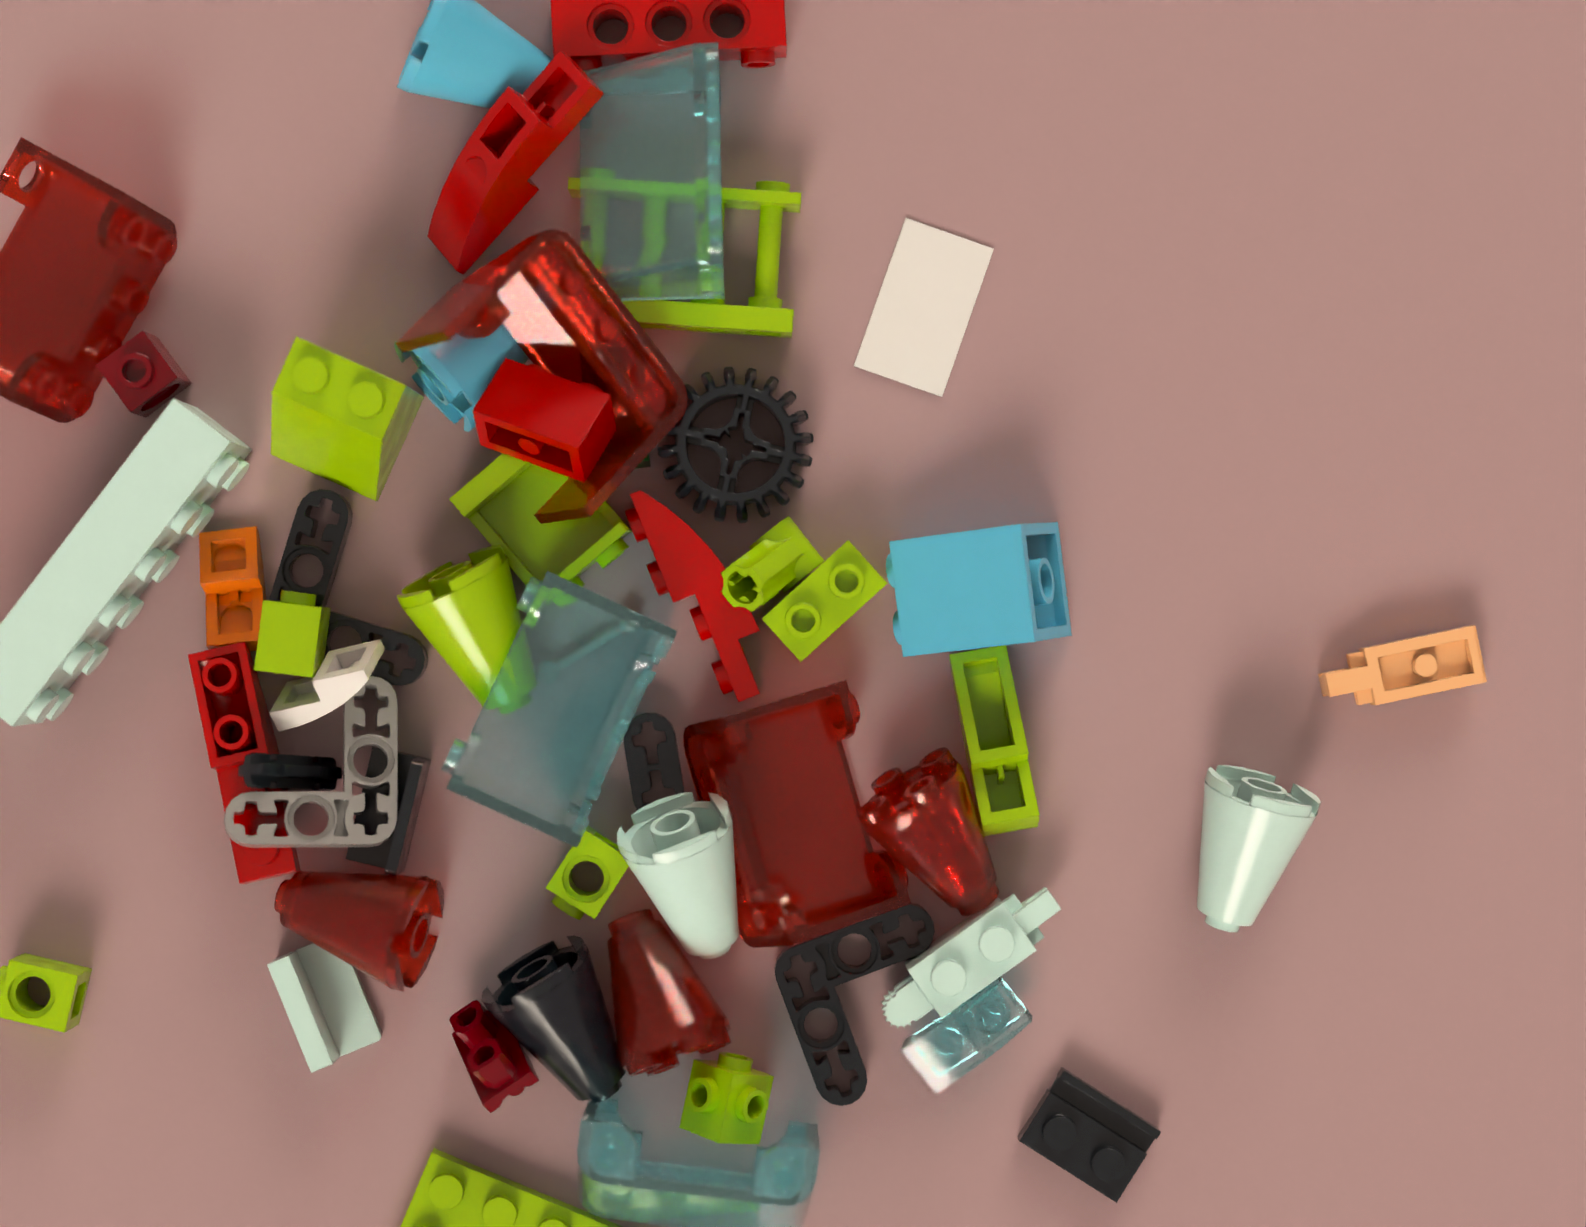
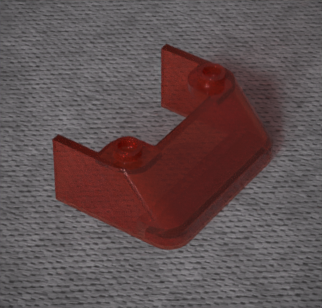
[396,229,688,524]

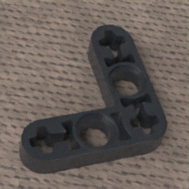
[269,489,428,686]
[775,902,935,1106]

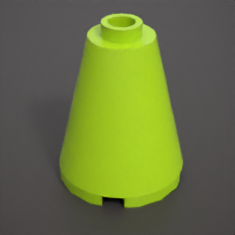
[397,545,536,713]

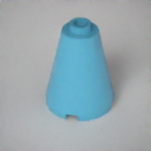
[397,0,552,109]
[394,277,558,432]

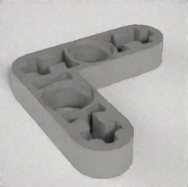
[224,676,398,848]

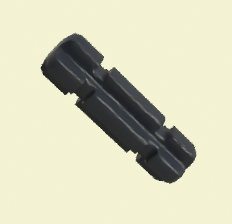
[238,752,343,791]

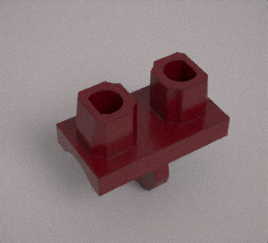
[449,1000,539,1113]

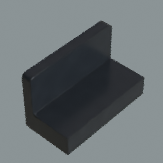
[346,746,431,876]

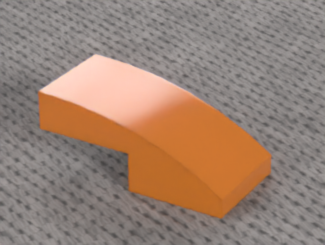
[199,526,266,651]

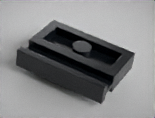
[1017,1067,1161,1203]

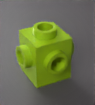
[679,1052,774,1144]

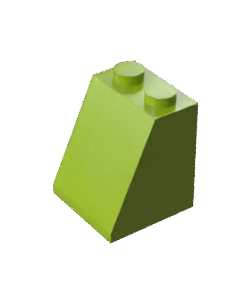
[271,336,424,502]

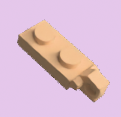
[1318,625,1487,705]

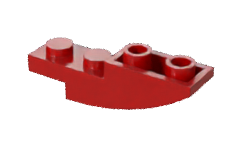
[427,51,605,275]
[625,490,760,702]
[188,642,301,884]

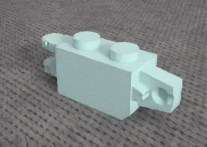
[881,887,1061,1028]

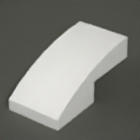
[269,639,385,732]

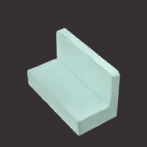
[267,933,382,1073]

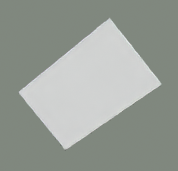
[854,218,994,397]

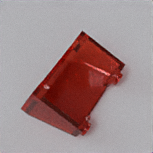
[683,680,911,948]

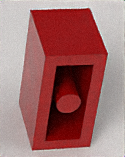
[472,358,617,483]

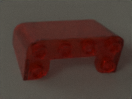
[0,137,177,423]

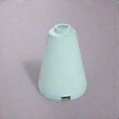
[1197,765,1321,932]
[617,792,739,959]

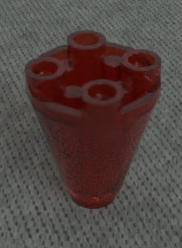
[856,747,1000,916]
[607,909,732,1077]

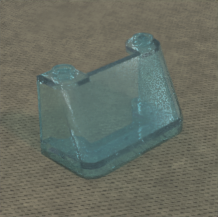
[569,42,725,302]
[441,571,678,848]
[577,1098,820,1227]

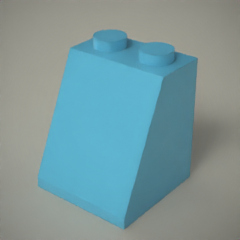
[886,522,1072,657]

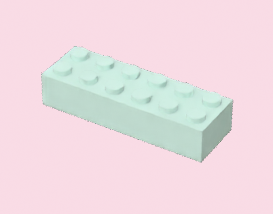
[0,398,252,727]

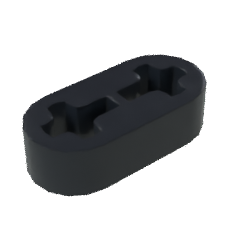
[624,712,685,810]

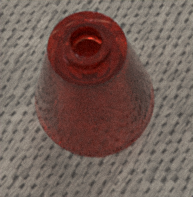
[274,871,444,991]

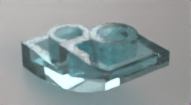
[901,976,1033,1093]

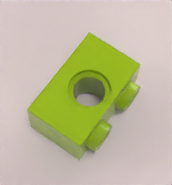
[762,540,888,662]

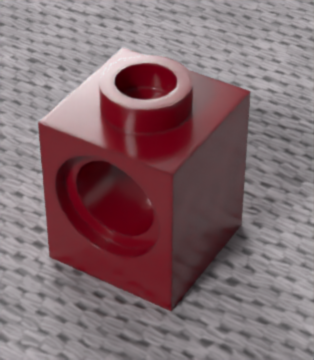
[96,330,192,417]

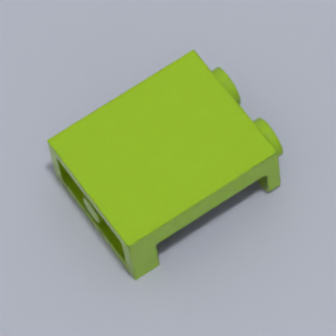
[449,453,632,607]

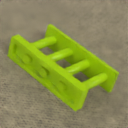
[559,169,801,338]

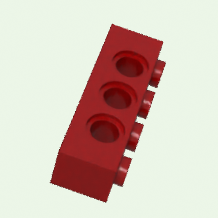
[551,0,787,77]

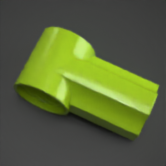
[721,516,824,612]

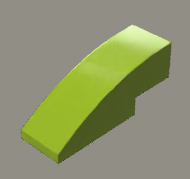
[949,645,1040,837]

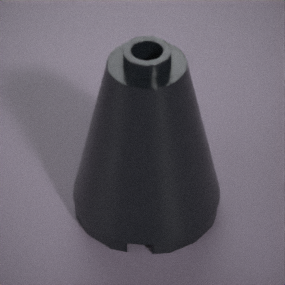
[482,935,626,1103]

